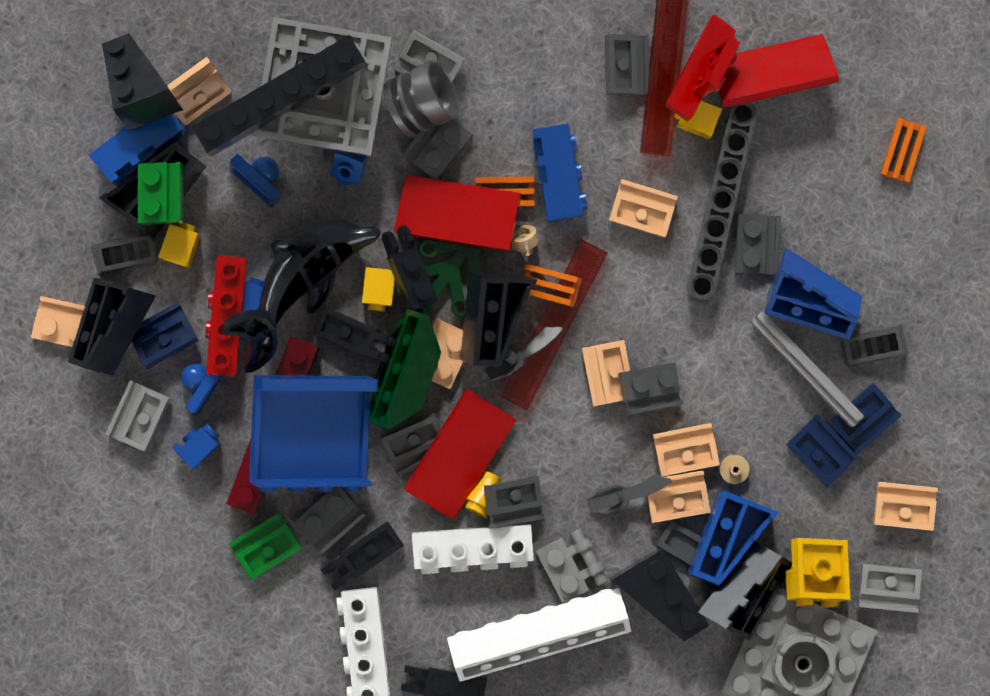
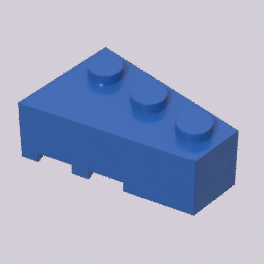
[88,114,188,186]
[532,123,588,223]
[764,248,862,340]
[686,490,779,585]

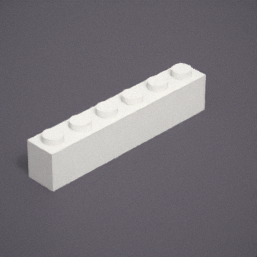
[447,588,632,682]

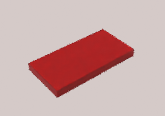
[717,34,839,108]
[394,175,522,252]
[403,388,516,520]

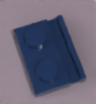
[132,302,199,369]
[828,383,902,454]
[785,414,859,487]

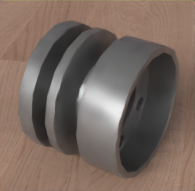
[384,61,459,137]

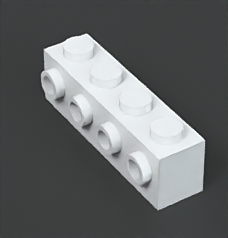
[412,524,534,574]
[337,586,390,696]

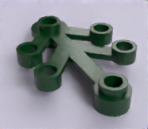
[420,240,484,318]

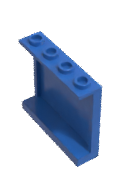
[249,375,378,492]

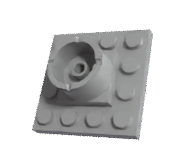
[253,17,392,157]
[721,588,877,696]

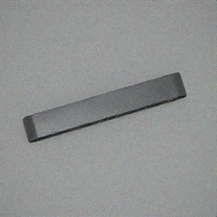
[687,102,757,301]

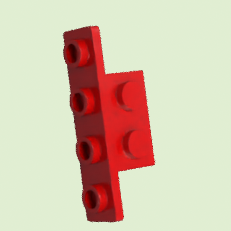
[665,15,740,121]
[205,255,247,376]

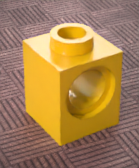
[674,101,722,139]
[158,222,201,269]
[362,267,396,312]

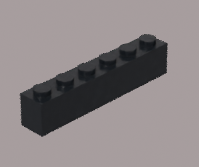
[192,35,367,157]

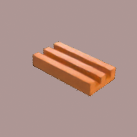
[880,117,927,183]
[475,177,535,207]
[524,263,582,307]

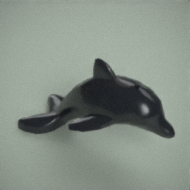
[222,219,381,373]

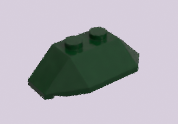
[368,309,441,430]

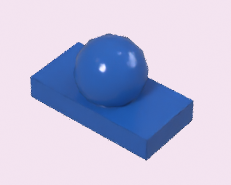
[229,153,281,208]
[181,364,223,414]

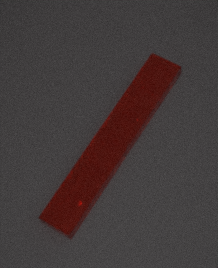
[640,0,688,157]
[501,239,608,410]

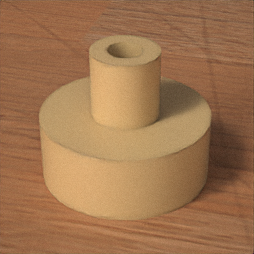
[511,225,539,256]
[719,455,750,484]

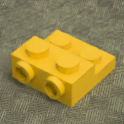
[786,538,851,608]

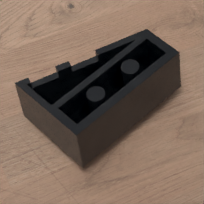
[102,33,183,131]
[99,142,206,237]
[460,272,537,367]
[68,277,156,376]
[698,541,792,641]
[610,547,709,641]

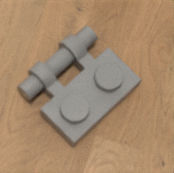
[536,528,608,604]

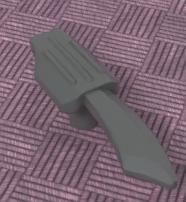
[485,327,563,382]
[587,474,672,515]

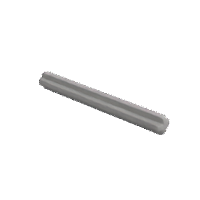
[752,312,863,427]

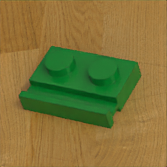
[138,162,183,225]
[229,512,302,580]

